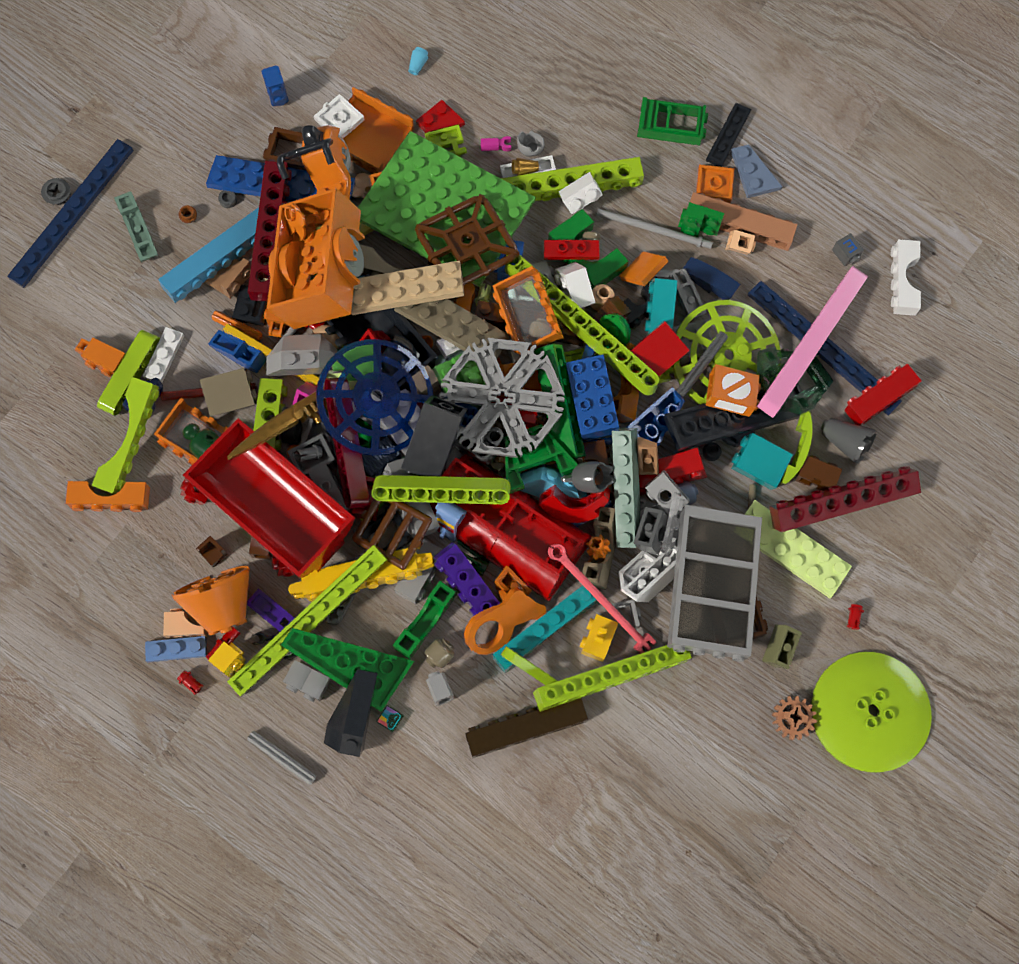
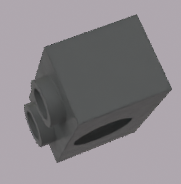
[634,507,670,555]

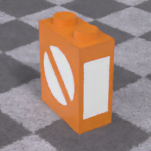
[706,364,761,417]

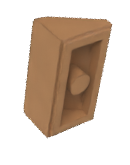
[637,437,659,475]

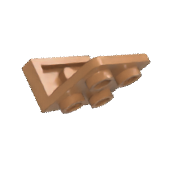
[205,258,251,299]

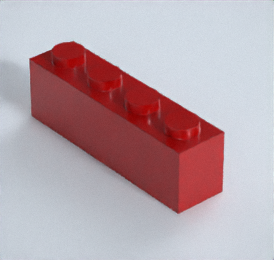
[844,363,922,426]

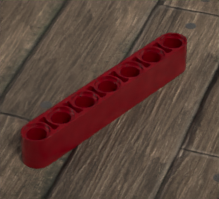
[324,377,369,509]

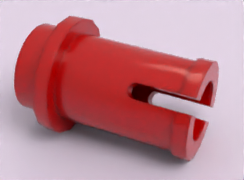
[847,604,864,630]
[177,670,204,695]

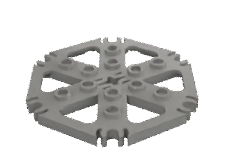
[440,338,565,458]

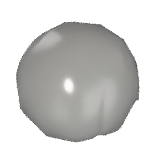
[517,130,545,157]

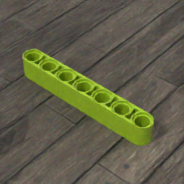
[372,475,511,504]

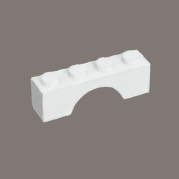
[891,239,921,316]

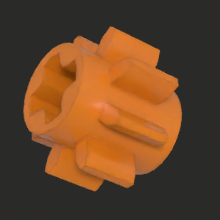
[586,534,611,560]

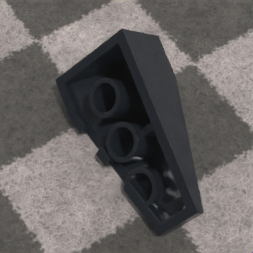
[324,669,378,757]

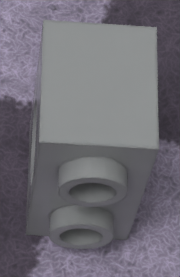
[645,470,689,517]

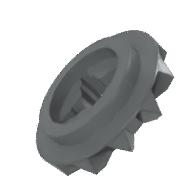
[41,178,71,206]

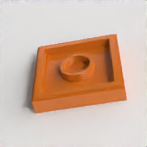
[696,164,735,203]
[619,252,668,286]

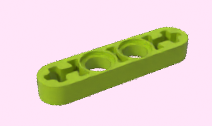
[500,646,558,685]

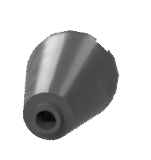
[821,418,877,464]

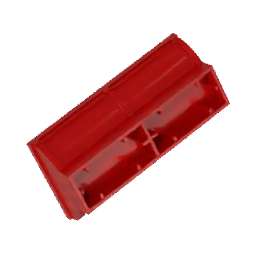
[183,418,355,578]
[429,454,592,602]

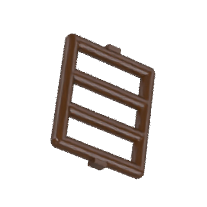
[352,499,432,570]

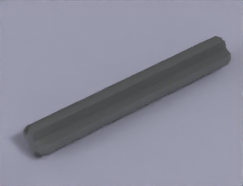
[677,331,728,397]

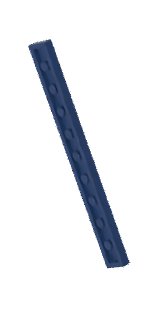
[7,139,134,288]
[747,281,902,416]

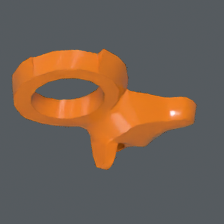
[464,587,546,655]

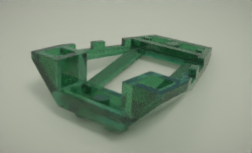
[757,347,834,415]

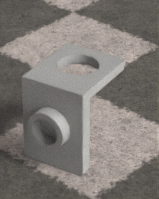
[612,600,641,629]

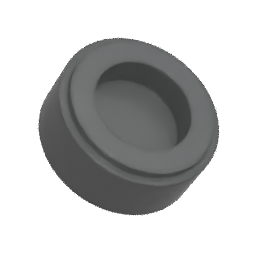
[218,190,237,208]

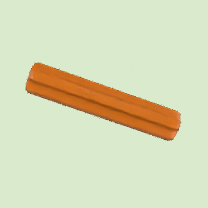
[211,310,263,342]

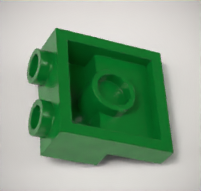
[678,202,724,237]

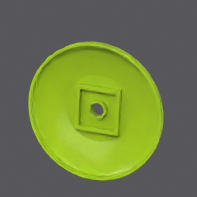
[811,652,932,773]

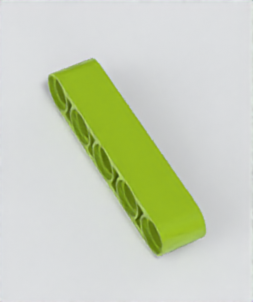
[97,330,160,416]

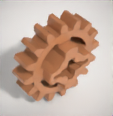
[772,696,817,740]

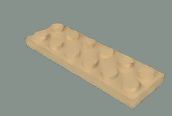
[351,261,464,315]

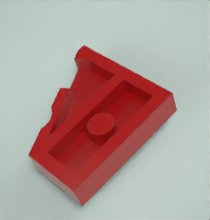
[416,100,465,133]

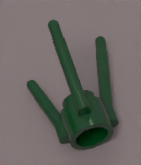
[457,540,489,576]

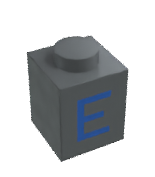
[832,233,864,266]

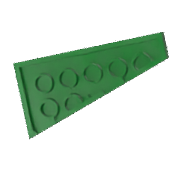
[281,628,414,712]

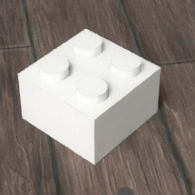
[554,262,596,308]

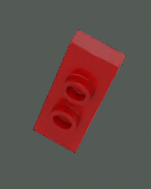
[544,240,600,260]

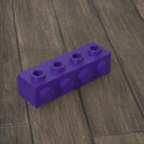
[433,542,500,616]

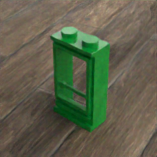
[637,97,708,146]

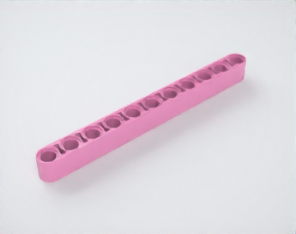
[757,266,868,418]

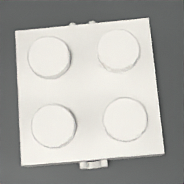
[314,94,365,138]

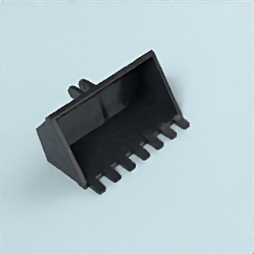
[320,274,438,397]

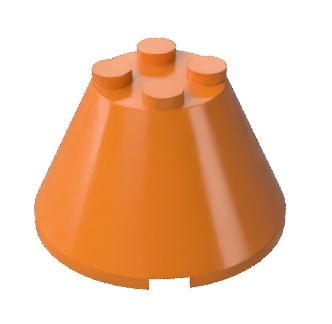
[172,565,250,635]

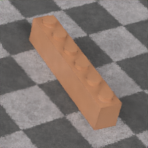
[690,192,798,251]

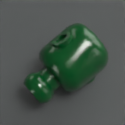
[182,423,219,459]

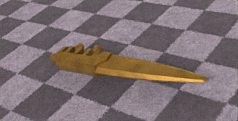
[227,387,328,460]

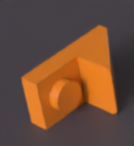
[494,566,532,595]

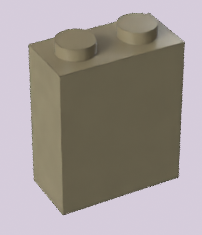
[200,368,258,417]

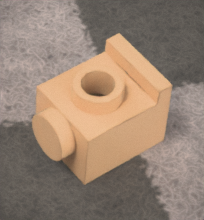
[725,230,756,255]

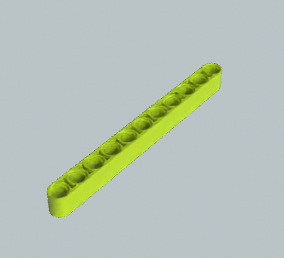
[505,254,659,396]

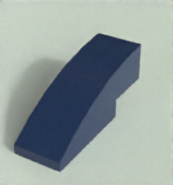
[682,257,741,300]

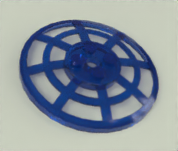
[316,339,433,456]

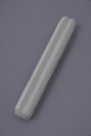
[247,731,317,785]

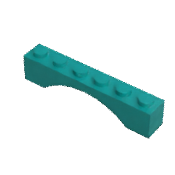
[493,585,598,673]

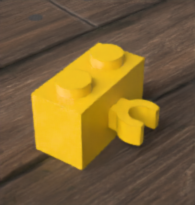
[579,614,618,662]

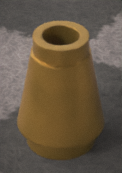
[511,158,539,176]

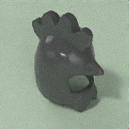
[561,461,614,493]

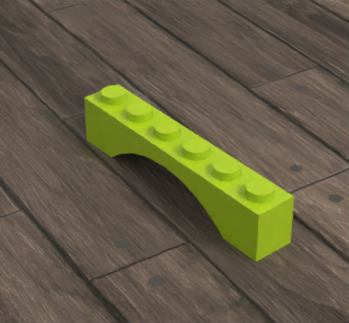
[92,377,159,494]

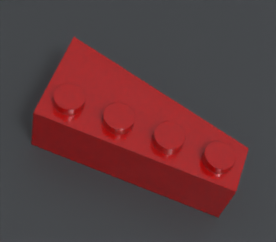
[639,447,707,496]

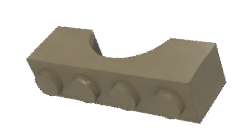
[582,507,616,590]

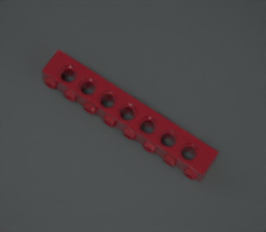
[248,161,292,301]
[769,466,921,532]

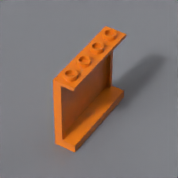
[343,87,414,174]

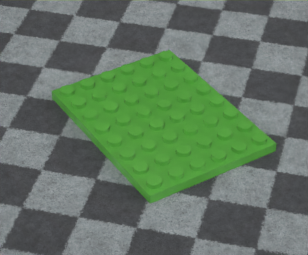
[358,131,536,287]

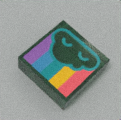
[376,705,404,733]

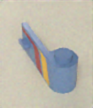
[435,503,467,543]

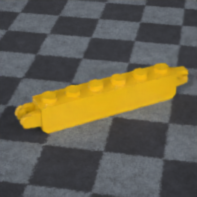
[288,548,435,602]

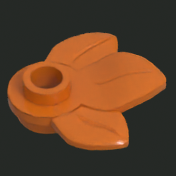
[284,203,306,241]

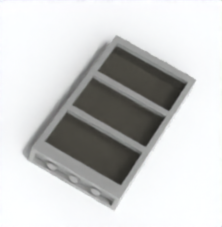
[667,505,762,662]

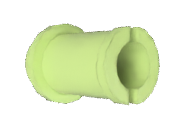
[475,283,491,306]

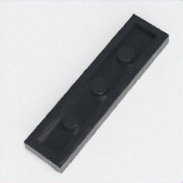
[706,103,752,167]

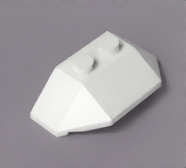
[619,544,686,602]

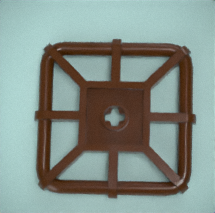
[415,194,519,286]

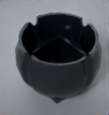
[377,334,420,380]

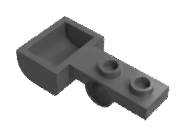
[287,434,347,510]

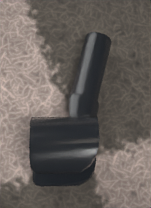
[252,632,276,645]

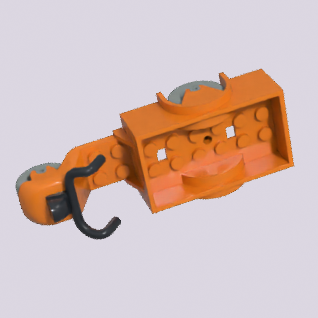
[267,125,365,329]

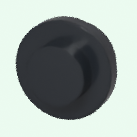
[702,442,722,461]

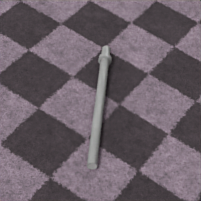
[597,208,713,249]

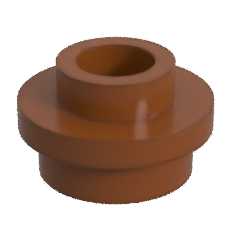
[179,205,197,223]

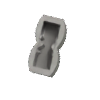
[283,660,331,702]
[426,671,454,706]

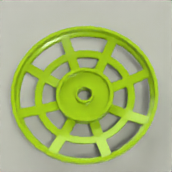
[672,300,781,405]

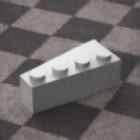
[381,458,440,539]

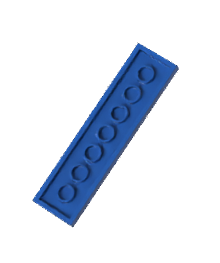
[206,155,355,202]

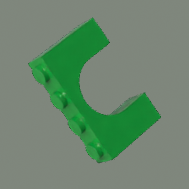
[548,209,629,290]

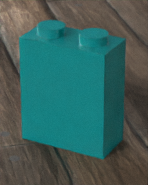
[731,433,793,490]

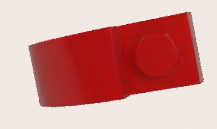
[539,485,610,523]

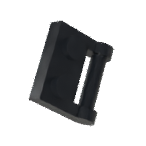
[232,284,268,326]

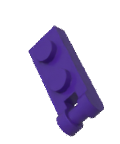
[247,588,295,632]

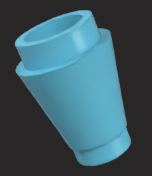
[408,47,428,75]

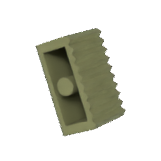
[762,624,802,669]

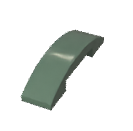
[114,191,158,262]

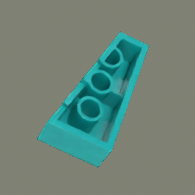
[645,278,678,335]

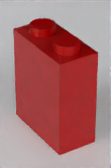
[630,321,690,376]

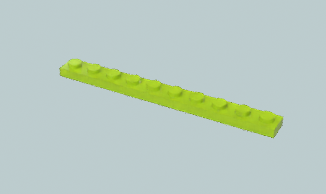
[227,545,388,697]

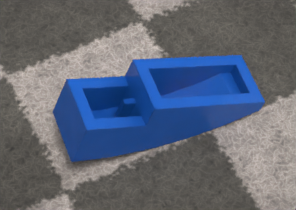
[208,330,267,373]

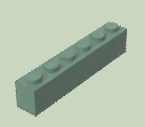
[612,428,641,548]

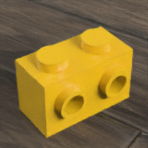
[208,642,246,678]

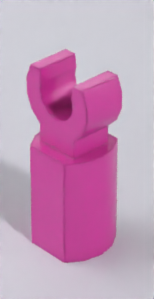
[481,136,511,152]

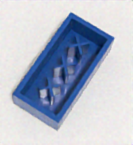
[566,355,619,441]

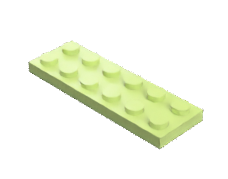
[733,500,852,598]

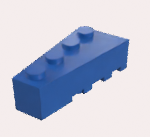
[625,387,685,446]

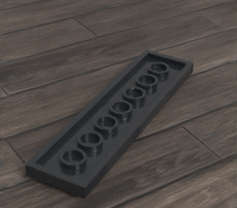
[663,383,812,451]

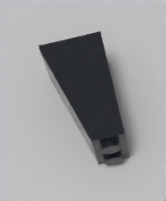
[401,395,468,477]

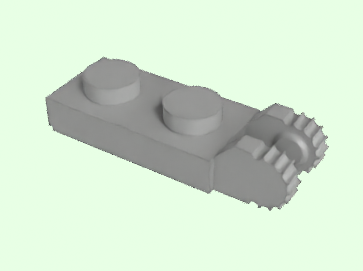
[669,269,707,321]

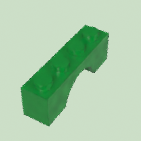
[393,581,456,660]

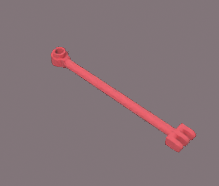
[548,544,657,654]

